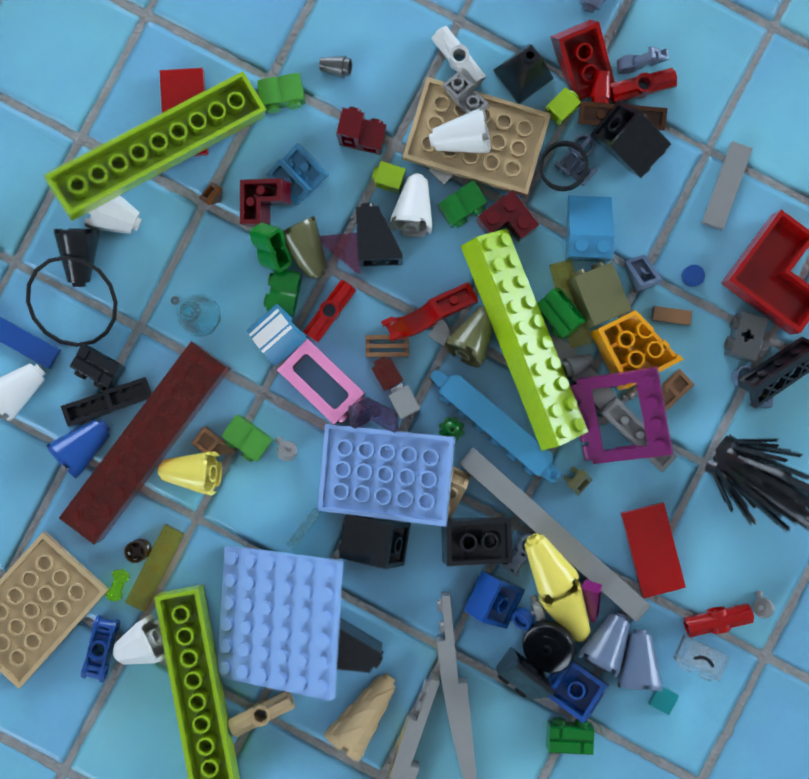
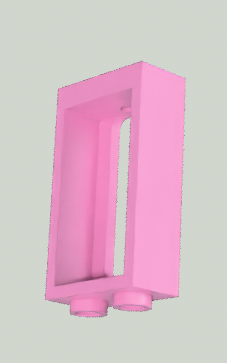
[277,339,365,425]

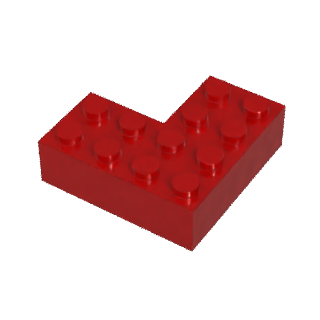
[720,209,809,335]

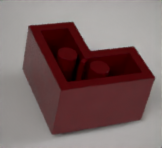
[336,107,387,155]
[240,178,291,227]
[476,190,539,242]

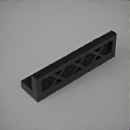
[737,337,809,409]

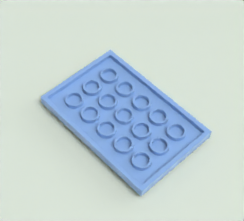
[317,424,455,527]

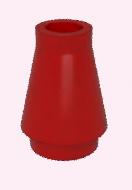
[590,71,611,103]

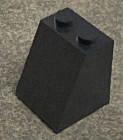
[590,101,671,178]
[356,203,403,267]
[339,514,411,569]
[337,617,384,673]

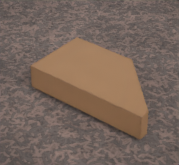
[662,369,694,411]
[191,426,237,455]

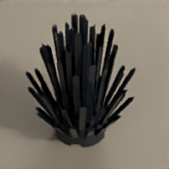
[705,435,809,532]

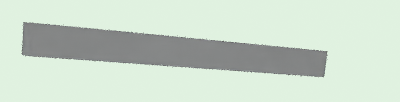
[459,448,651,622]

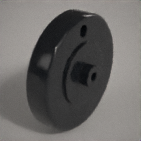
[522,620,576,673]

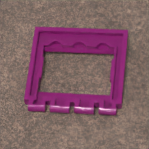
[570,367,673,464]

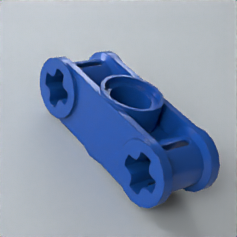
[81,615,120,683]

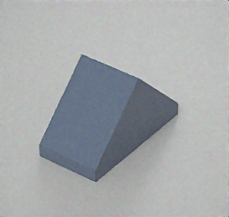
[624,255,662,293]

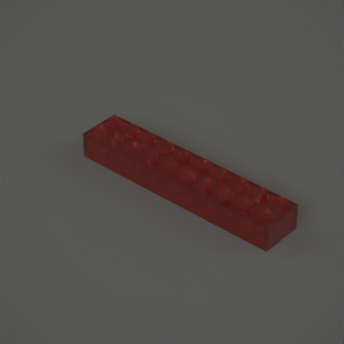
[59,341,231,544]

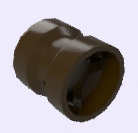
[124,538,152,563]

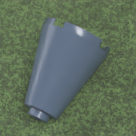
[577,612,630,678]
[617,629,663,691]

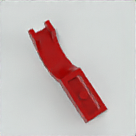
[381,282,478,342]

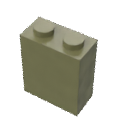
[566,261,632,329]

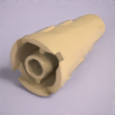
[324,673,396,762]

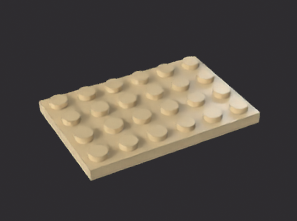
[402,77,551,197]
[0,531,109,689]

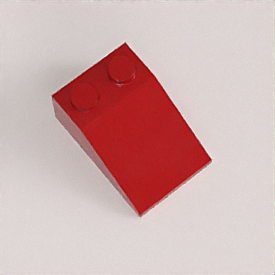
[550,20,615,101]

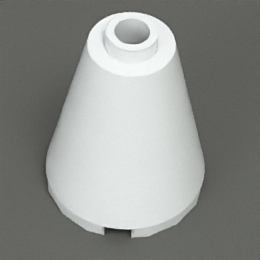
[429,107,491,153]
[389,173,433,237]
[0,363,46,421]

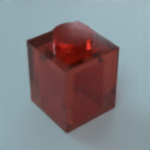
[371,356,403,391]

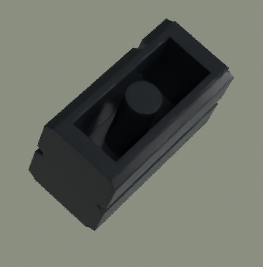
[70,344,126,390]

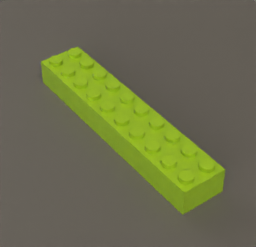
[44,71,267,222]
[461,229,588,451]
[154,584,240,779]

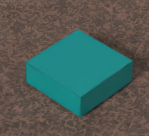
[648,687,679,715]

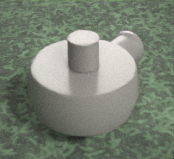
[275,437,297,461]
[753,590,775,619]
[530,595,547,622]

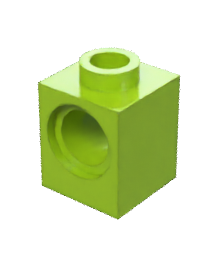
[545,87,581,126]
[372,161,406,194]

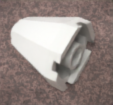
[84,196,142,234]
[113,614,166,665]

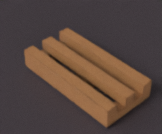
[365,335,409,357]

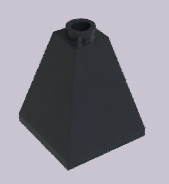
[493,44,553,104]

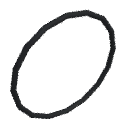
[26,255,118,347]

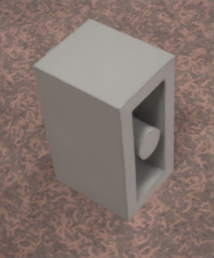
[388,384,420,419]

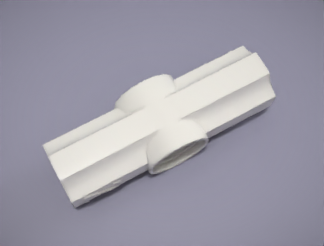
[431,26,486,88]

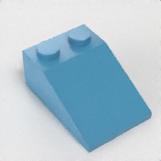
[565,195,614,262]

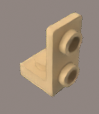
[448,466,471,518]

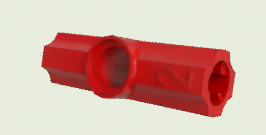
[610,67,677,104]
[303,279,357,343]
[683,603,755,637]

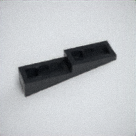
[61,377,153,428]

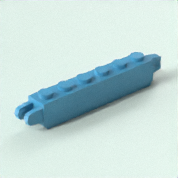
[430,370,562,484]

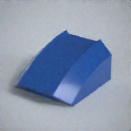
[548,661,609,723]

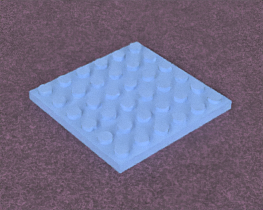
[217,545,343,701]

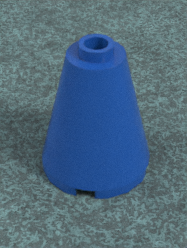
[46,419,111,478]

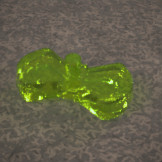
[105,569,130,601]

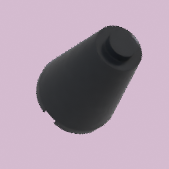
[54,228,100,287]

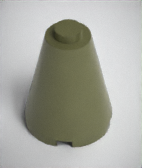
[282,216,327,279]
[444,306,494,368]

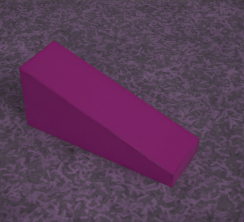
[581,579,602,623]

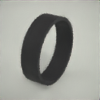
[539,141,588,192]

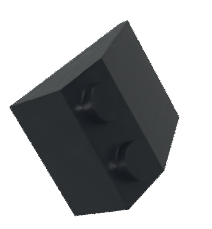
[441,517,512,566]
[495,647,555,700]

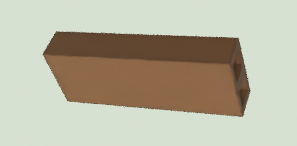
[651,306,692,326]

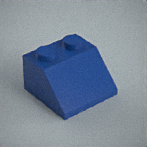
[464,571,525,629]

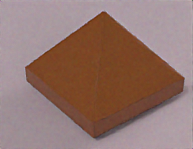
[199,182,222,205]

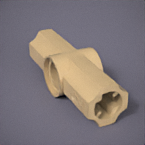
[228,691,295,737]

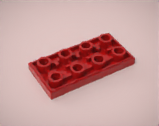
[160,68,209,156]
[620,502,686,598]

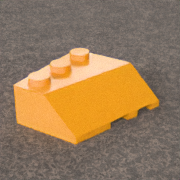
[590,310,684,390]

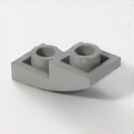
[443,72,489,114]

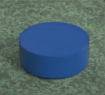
[681,265,705,287]
[512,607,535,630]

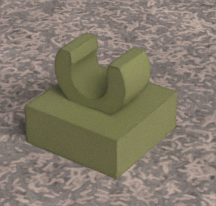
[563,467,592,496]

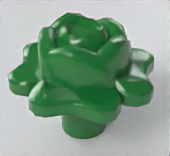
[439,417,464,442]

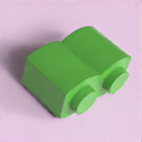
[257,73,306,113]
[221,414,274,462]

